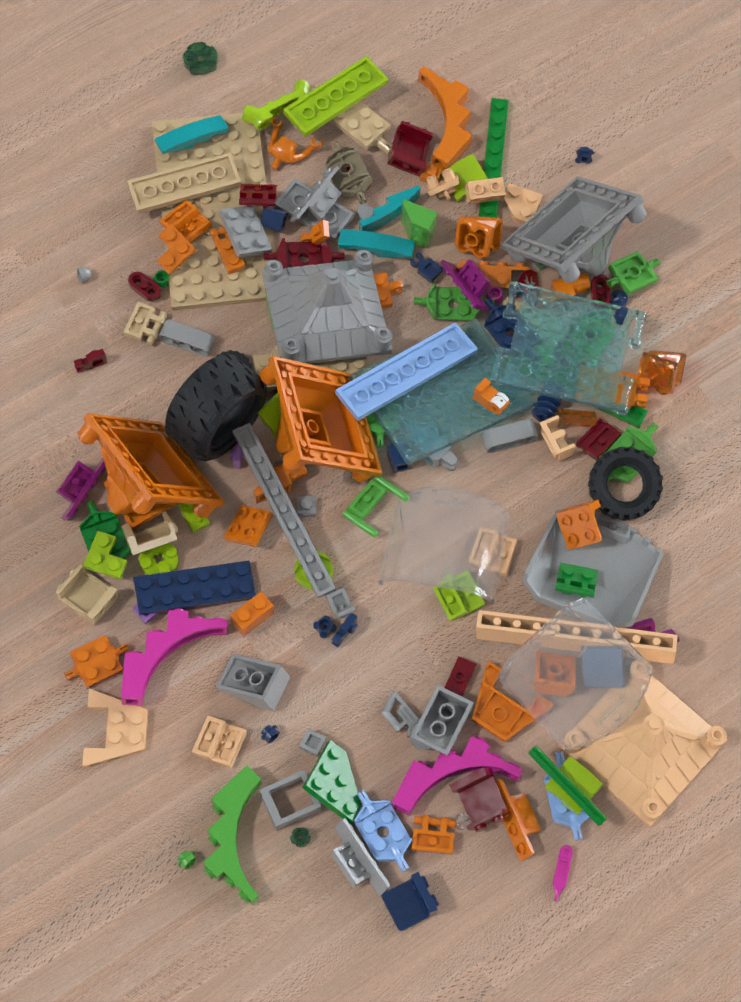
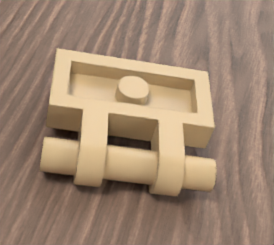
[123,302,167,346]

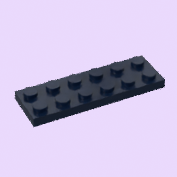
[133,560,256,615]

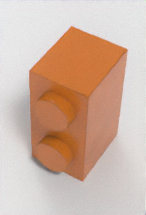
[230,592,274,637]

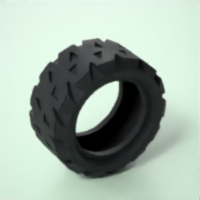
[165,354,267,462]

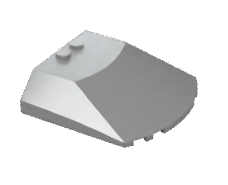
[522,510,664,628]

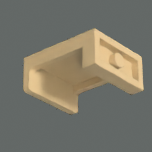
[121,511,179,555]
[56,564,119,626]

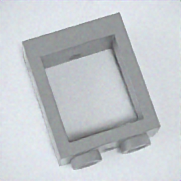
[259,770,322,831]

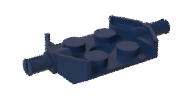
[484,298,538,363]

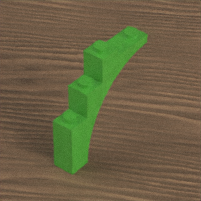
[203,765,262,905]

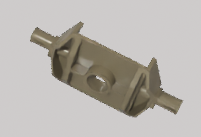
[325,141,373,205]

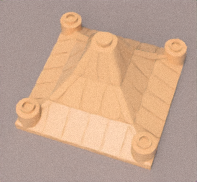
[558,659,728,827]

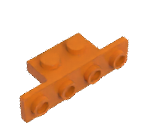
[456,260,530,288]
[497,779,541,861]

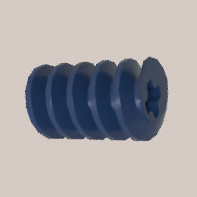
[531,382,567,422]

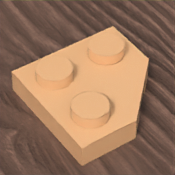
[503,183,543,224]

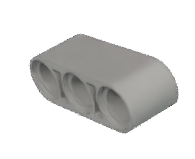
[158,320,215,356]
[481,419,539,453]

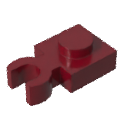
[73,348,107,373]

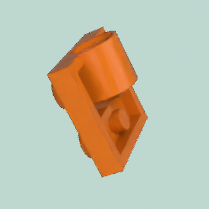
[224,505,273,547]

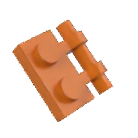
[411,815,455,855]

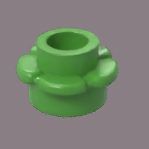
[178,851,197,870]

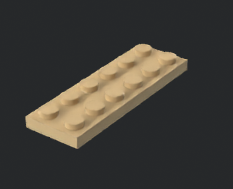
[127,152,241,214]

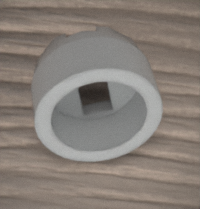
[77,267,91,283]

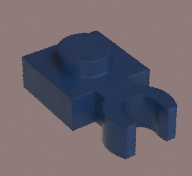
[410,252,443,283]
[331,613,358,648]

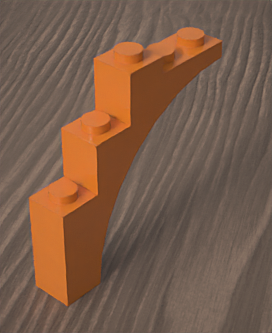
[418,66,472,170]

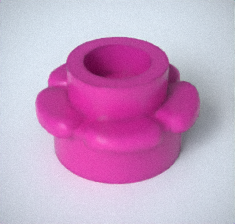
[485,286,503,304]

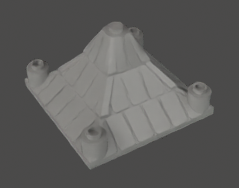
[500,176,647,283]
[262,250,392,364]

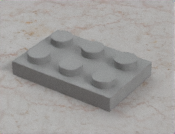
[219,206,272,258]

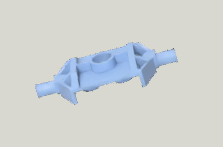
[544,751,590,841]
[354,790,413,873]

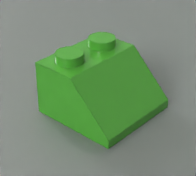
[401,199,437,248]

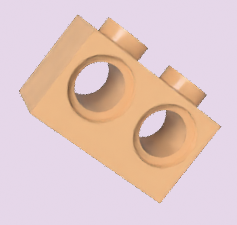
[465,177,506,204]

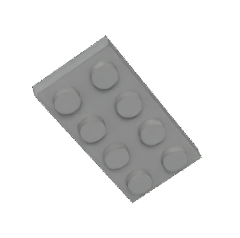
[275,178,354,242]

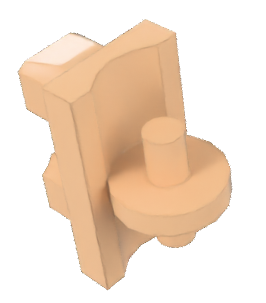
[427,168,459,200]

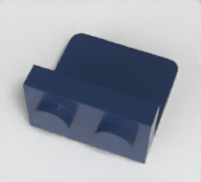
[382,872,439,931]

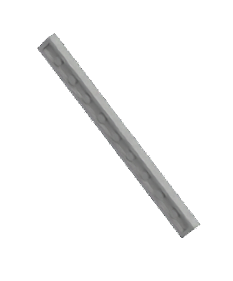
[232,423,336,599]

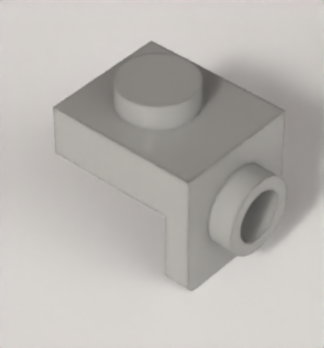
[325,587,355,619]

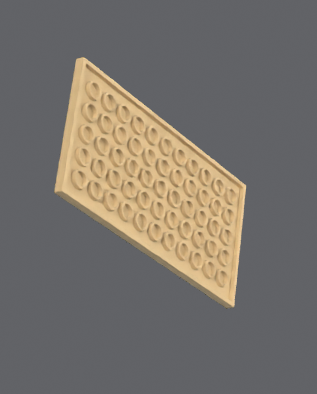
[152,113,276,311]

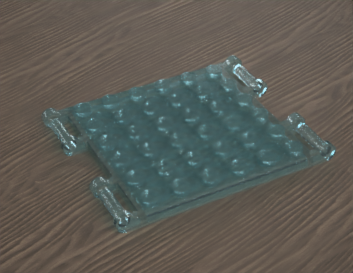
[488,282,647,415]

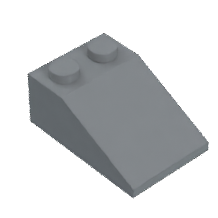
[216,654,291,711]
[411,685,474,756]

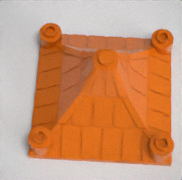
[260,356,383,483]
[77,413,225,518]

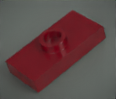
[444,656,477,696]

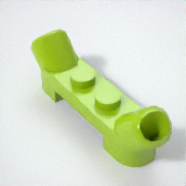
[242,80,310,131]

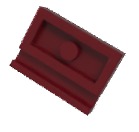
[576,418,621,461]

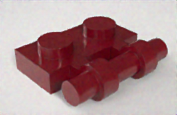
[239,184,277,208]

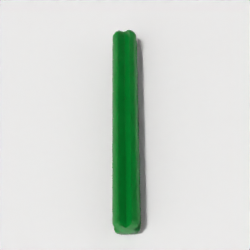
[528,746,607,826]

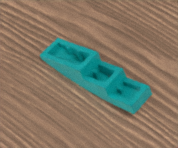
[154,115,229,154]
[359,185,421,232]
[338,229,415,258]

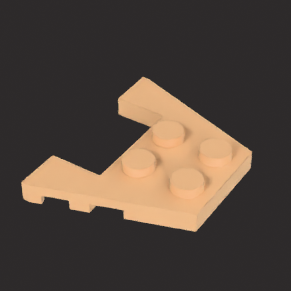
[82,689,148,768]

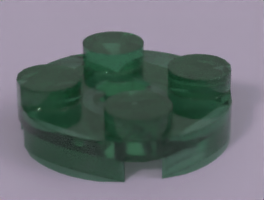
[183,42,218,76]

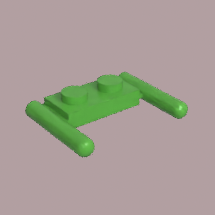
[342,476,409,538]

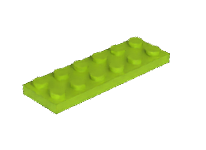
[283,56,389,137]

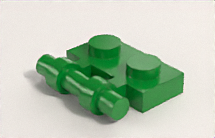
[555,562,598,598]

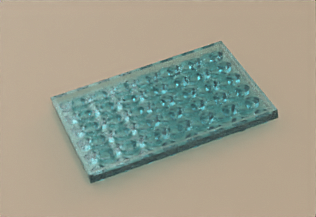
[350,319,536,465]

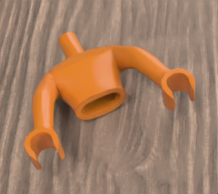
[268,117,322,170]

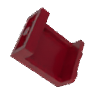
[387,121,434,177]

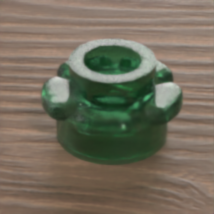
[290,827,311,848]

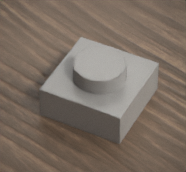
[297,496,316,517]
[299,729,327,757]

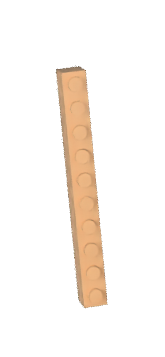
[476,610,678,664]

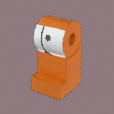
[472,377,510,415]

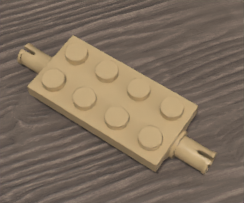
[311,85,392,156]

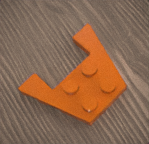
[471,661,554,743]

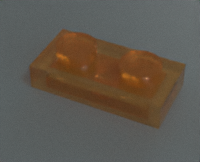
[557,409,597,427]

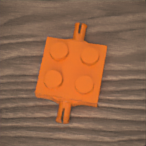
[64,635,129,689]

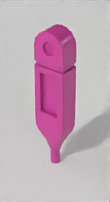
[553,845,573,901]

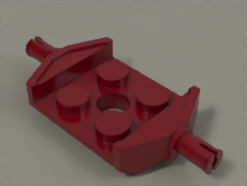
[263,238,345,268]

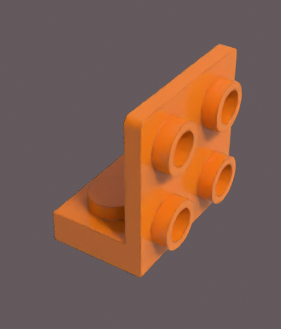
[556,500,602,550]

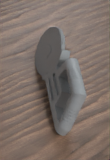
[381,691,432,750]

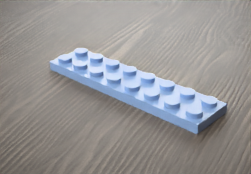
[335,322,478,421]

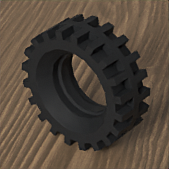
[588,447,663,521]

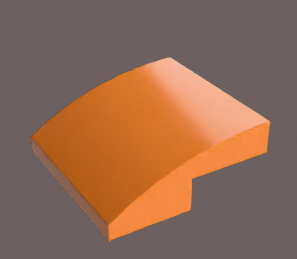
[159,200,212,243]

